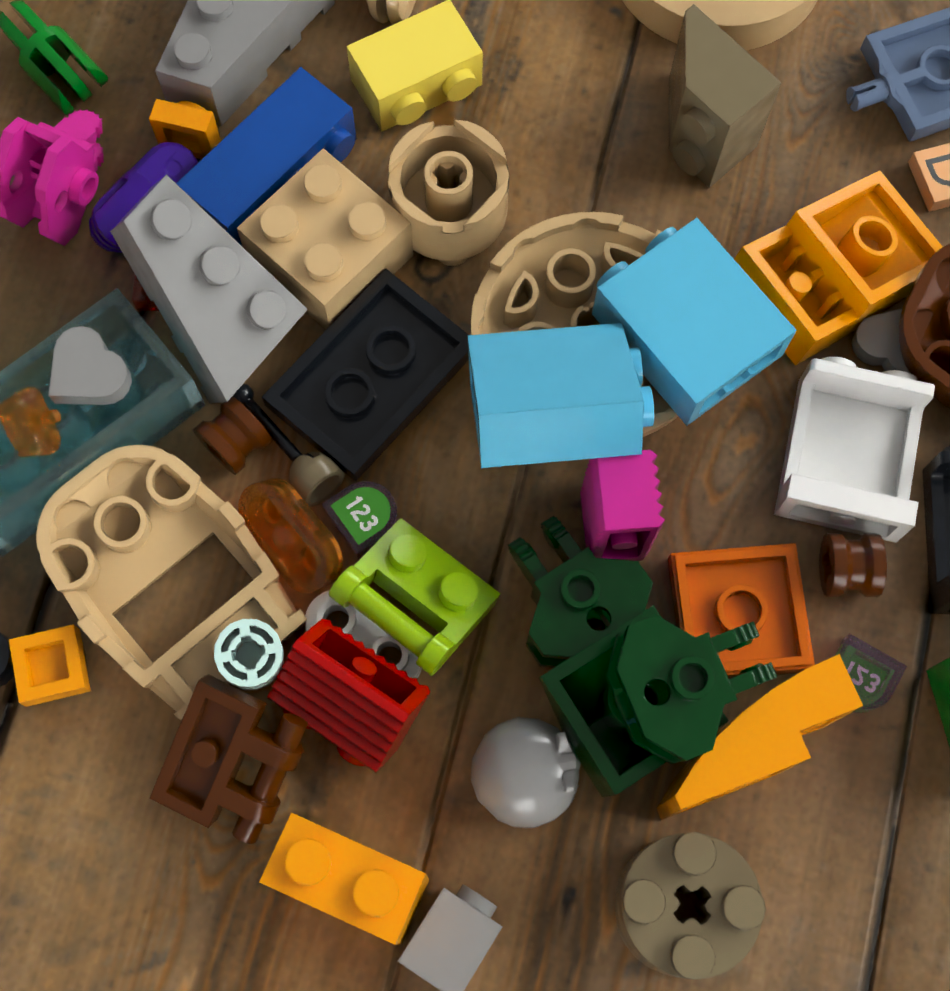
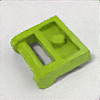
[329,518,501,676]

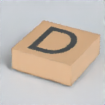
[908,143,950,212]

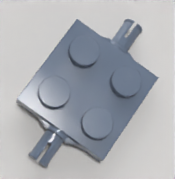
[846,7,950,142]

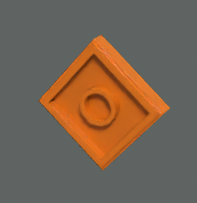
[668,543,815,679]

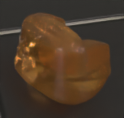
[0,387,61,458]

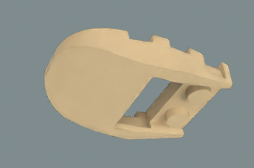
[36,445,307,721]

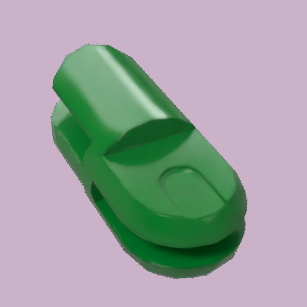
[0,0,108,116]

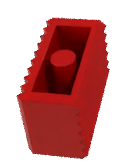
[267,619,430,773]

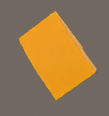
[734,170,943,366]
[656,654,863,821]

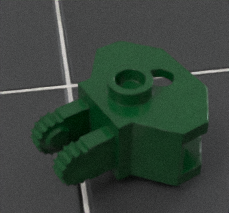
[508,515,653,668]
[605,614,778,764]

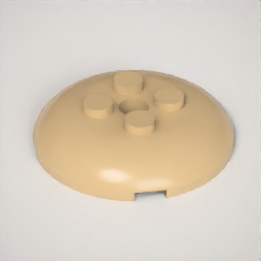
[471,212,678,437]

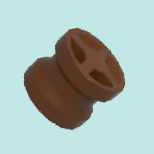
[193,396,273,475]
[819,533,887,597]

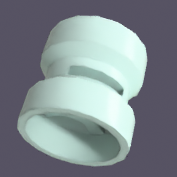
[214,619,284,690]

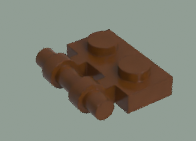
[150,674,308,844]

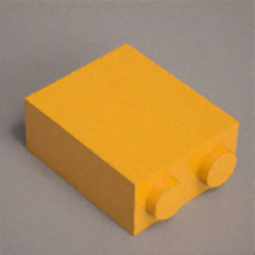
[259,812,429,945]

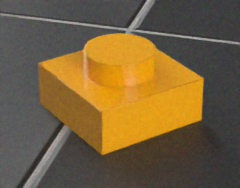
[149,99,222,159]
[9,624,91,707]

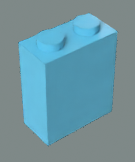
[592,218,797,426]
[467,323,654,468]

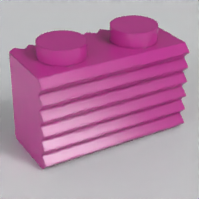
[580,450,665,561]

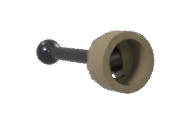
[233,383,345,507]

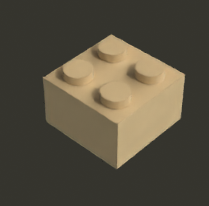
[237,148,413,330]

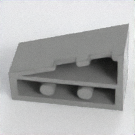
[155,0,335,126]
[110,174,308,404]

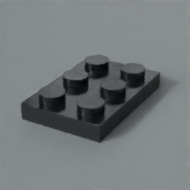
[262,269,469,482]

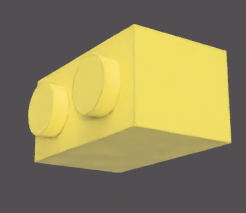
[346,0,483,132]

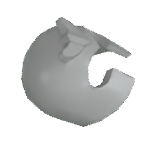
[470,717,581,828]

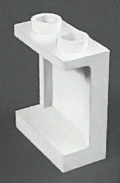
[774,357,935,543]

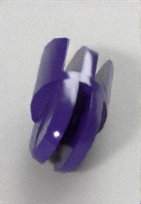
[89,142,198,253]

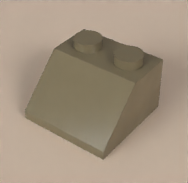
[669,4,781,188]

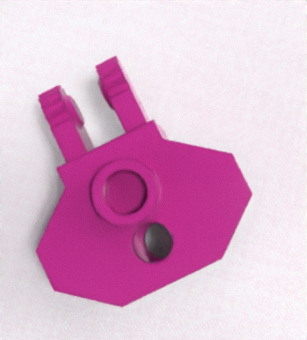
[0,109,104,246]

